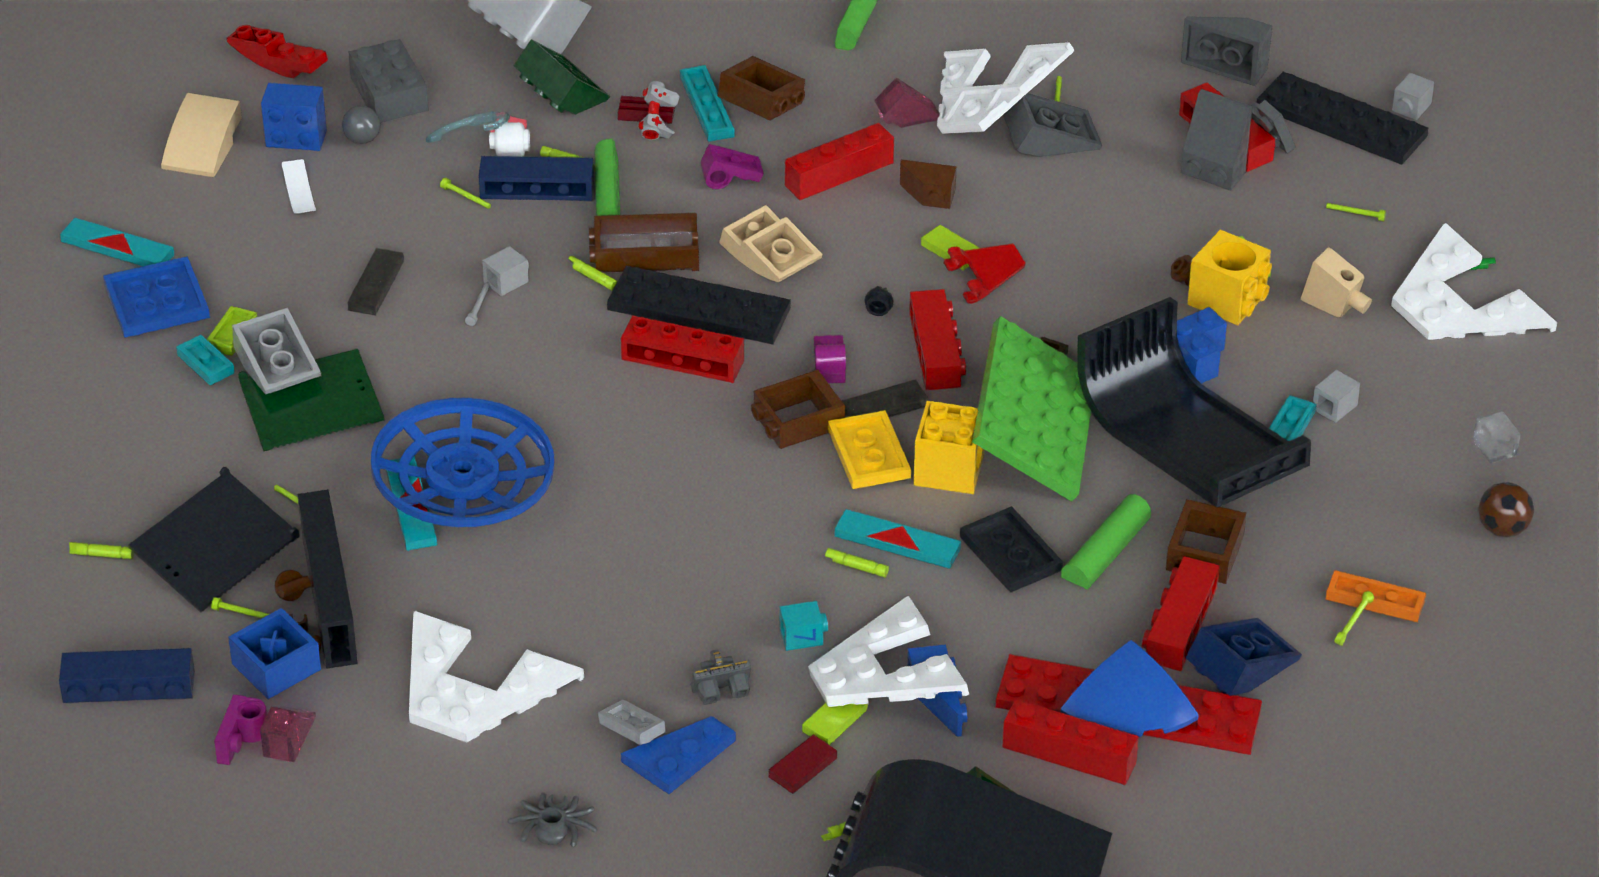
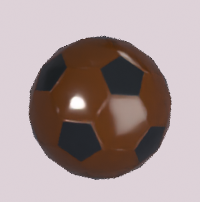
[1478,482,1534,537]

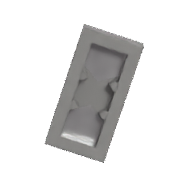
[598,700,666,745]

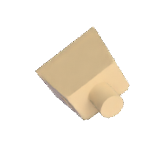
[1300,247,1372,317]

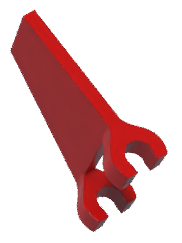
[943,243,1026,304]

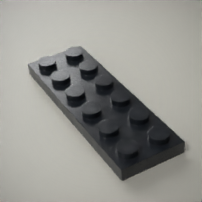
[1257,72,1429,165]
[607,266,791,344]

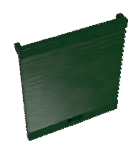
[238,349,384,452]

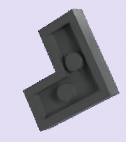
[1251,100,1296,154]

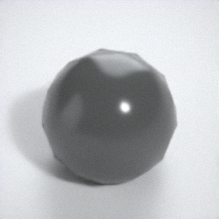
[342,106,381,144]

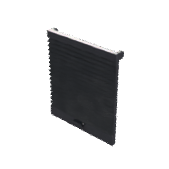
[128,467,300,613]

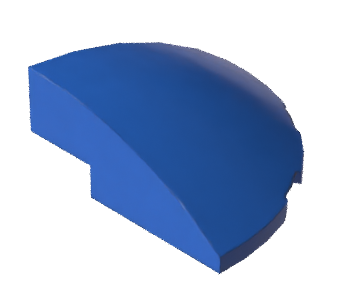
[1060,640,1199,737]

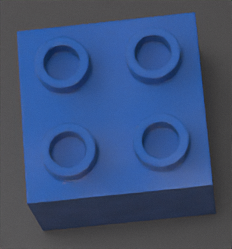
[261,83,327,151]
[228,608,321,699]

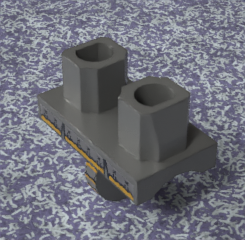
[690,650,751,705]

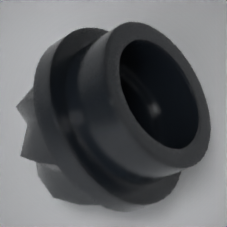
[864,286,894,316]

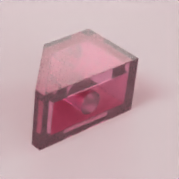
[874,77,940,128]
[260,706,316,763]

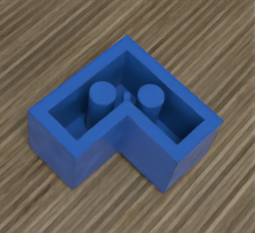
[1177,307,1227,384]

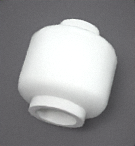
[489,122,530,157]

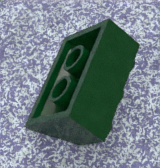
[513,39,610,115]

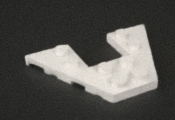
[937,42,1074,134]
[1391,223,1557,340]
[808,596,969,707]
[409,611,584,743]

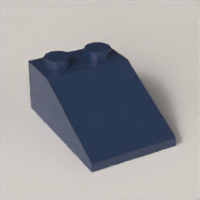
[1185,618,1302,696]

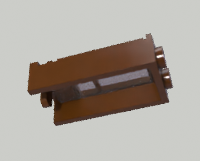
[589,213,699,272]

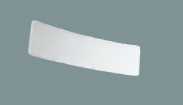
[282,159,316,214]

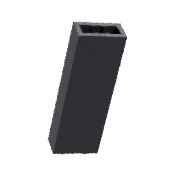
[297,489,358,669]

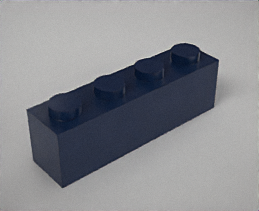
[479,156,594,201]
[59,648,195,703]

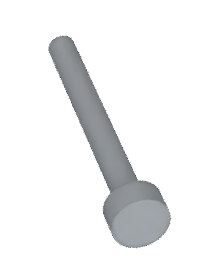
[465,283,490,326]

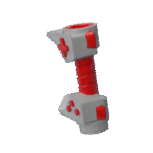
[638,81,680,140]

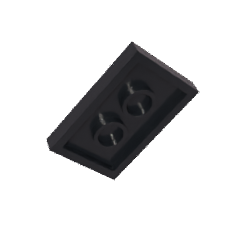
[960,506,1063,593]

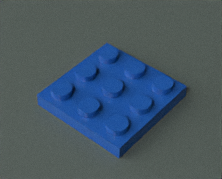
[103,256,210,338]

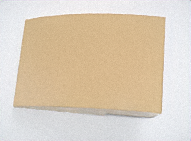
[161,93,242,177]
[719,205,823,282]

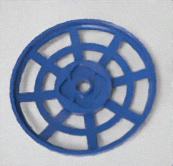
[371,398,555,527]

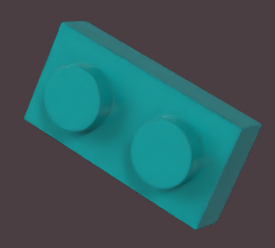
[176,334,235,385]

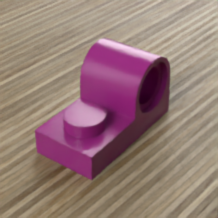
[700,144,764,189]
[814,335,846,383]
[214,694,269,765]

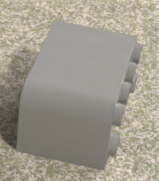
[467,0,592,54]

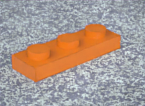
[1326,570,1426,623]

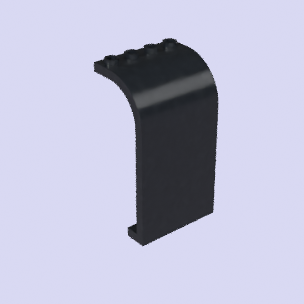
[1077,297,1311,508]
[826,759,1112,877]

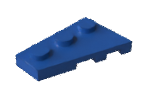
[621,716,736,794]

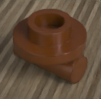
[1171,255,1193,286]
[275,570,311,601]

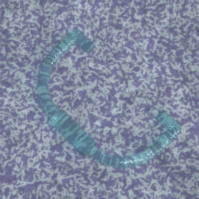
[426,111,510,143]

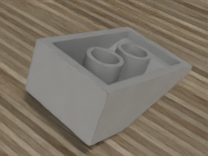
[232,307,321,394]

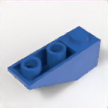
[907,645,968,737]

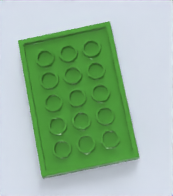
[972,316,1091,502]

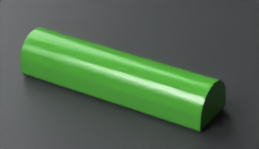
[835,0,878,51]
[594,138,620,216]
[1061,494,1151,590]

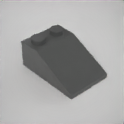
[1181,16,1272,86]
[1181,89,1252,191]
[1003,93,1102,157]

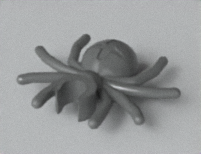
[508,793,597,847]

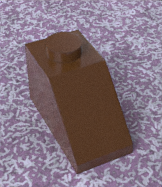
[900,159,957,209]

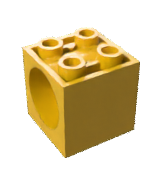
[1187,230,1272,326]
[914,401,985,494]

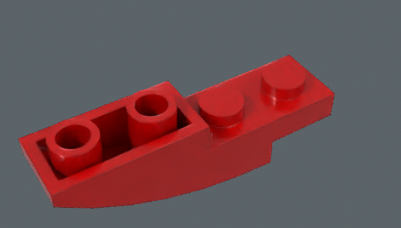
[226,25,328,79]

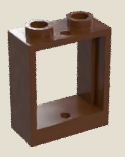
[718,56,805,121]
[751,370,845,449]
[1166,499,1247,584]

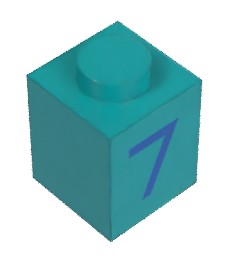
[779,601,828,651]

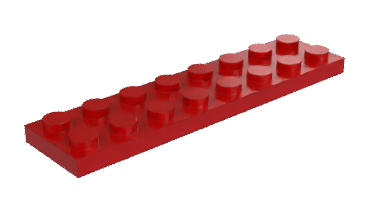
[995,654,1262,755]

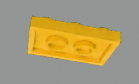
[828,410,911,489]

